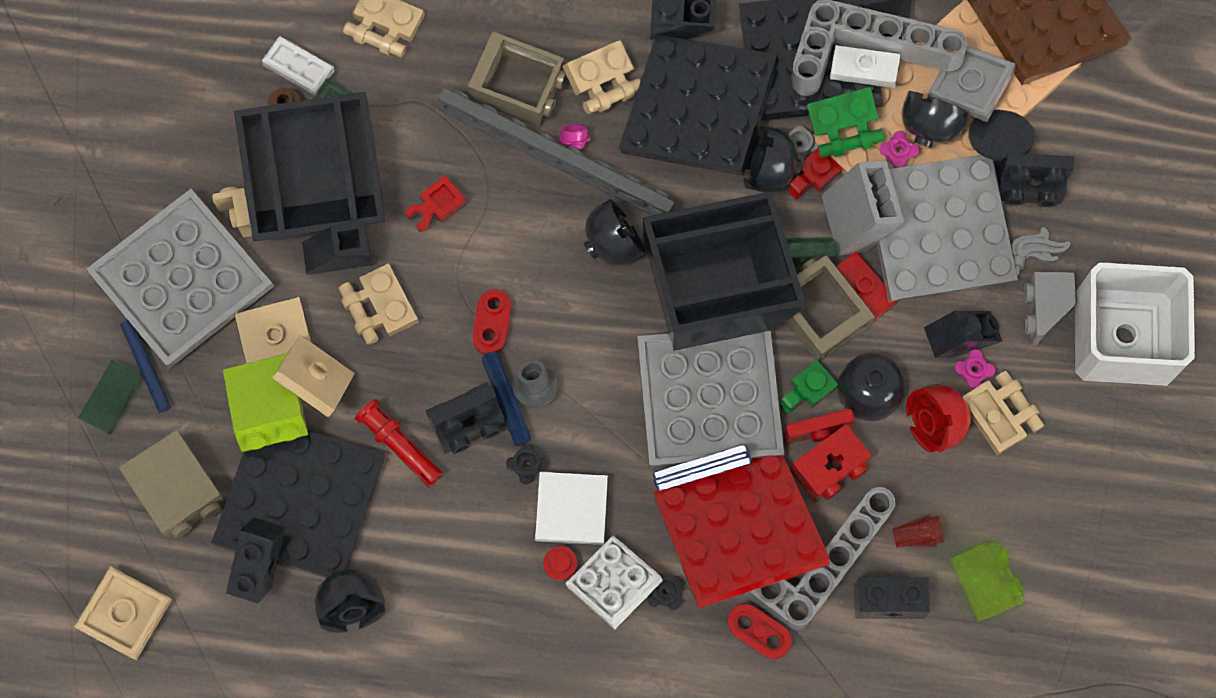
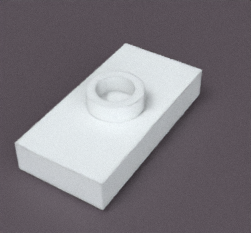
[262,36,334,96]
[830,45,900,88]

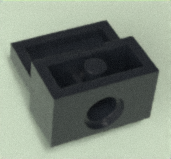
[996,153,1074,207]
[426,382,506,454]

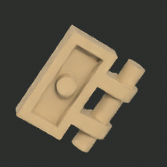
[343,0,425,58]
[562,40,641,114]
[338,263,419,345]
[963,371,1045,456]

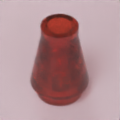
[892,514,944,548]

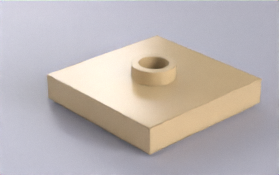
[235,297,311,363]
[273,335,355,417]
[74,566,172,661]

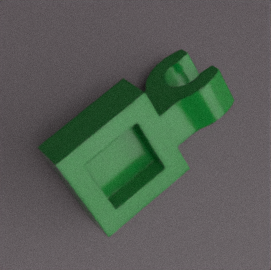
[779,360,839,415]

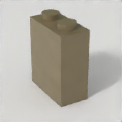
[119,430,226,541]

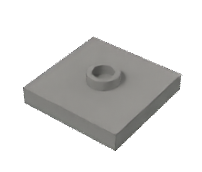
[927,46,1016,122]

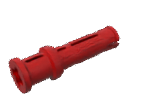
[355,398,444,488]

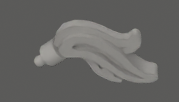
[1011,227,1071,276]

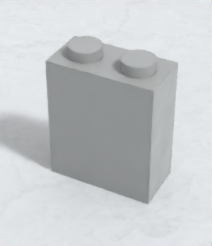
[821,161,904,255]

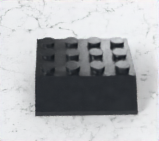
[234,92,385,242]
[643,191,806,351]

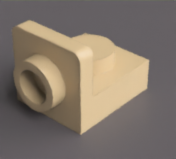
[212,187,252,238]

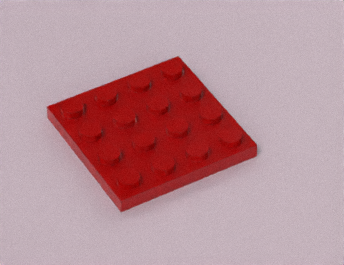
[653,455,830,609]

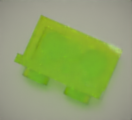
[951,542,1024,622]

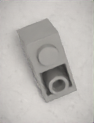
[1023,272,1076,345]

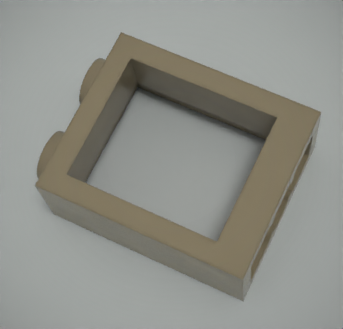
[468,32,567,126]
[786,255,875,362]

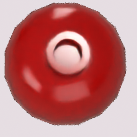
[905,384,971,453]

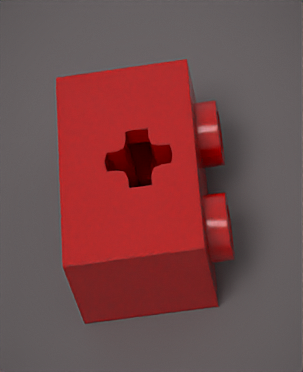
[790,424,872,502]

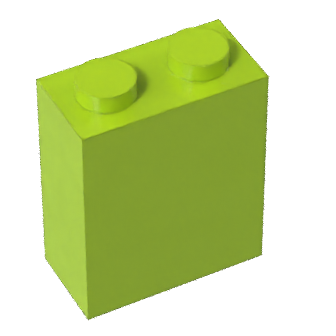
[223,353,308,452]

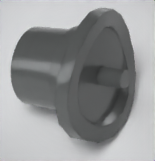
[512,360,559,408]

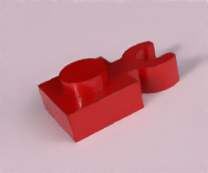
[405,175,466,232]

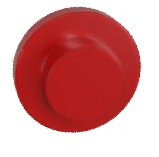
[543,546,577,581]

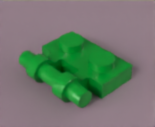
[806,87,884,158]

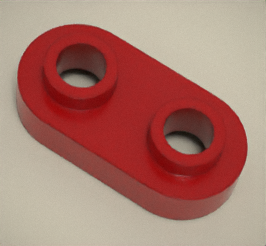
[472,289,511,355]
[727,604,791,660]

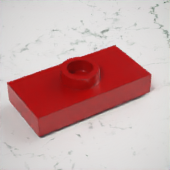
[836,252,898,323]
[783,408,855,445]

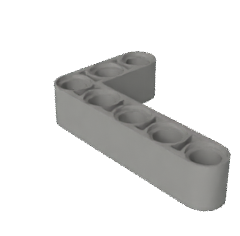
[792,0,967,96]
[743,487,895,631]

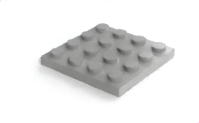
[877,155,1018,303]
[86,189,274,369]
[637,331,784,469]

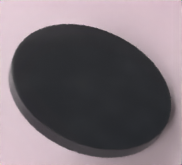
[968,110,1035,161]

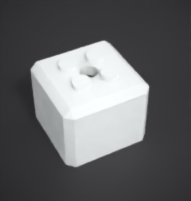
[1075,263,1195,386]

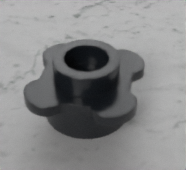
[506,444,547,484]
[647,573,684,610]

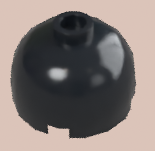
[901,91,970,149]
[744,126,802,193]
[584,199,646,266]
[837,352,905,422]
[314,568,386,633]

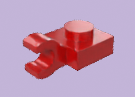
[787,148,843,201]

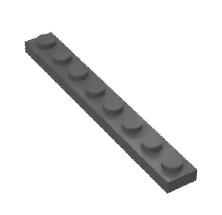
[438,88,674,216]

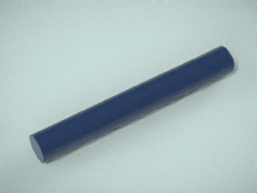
[120,320,171,413]

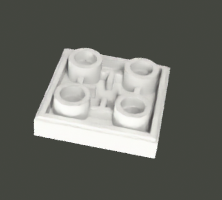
[535,472,608,545]
[565,536,663,630]

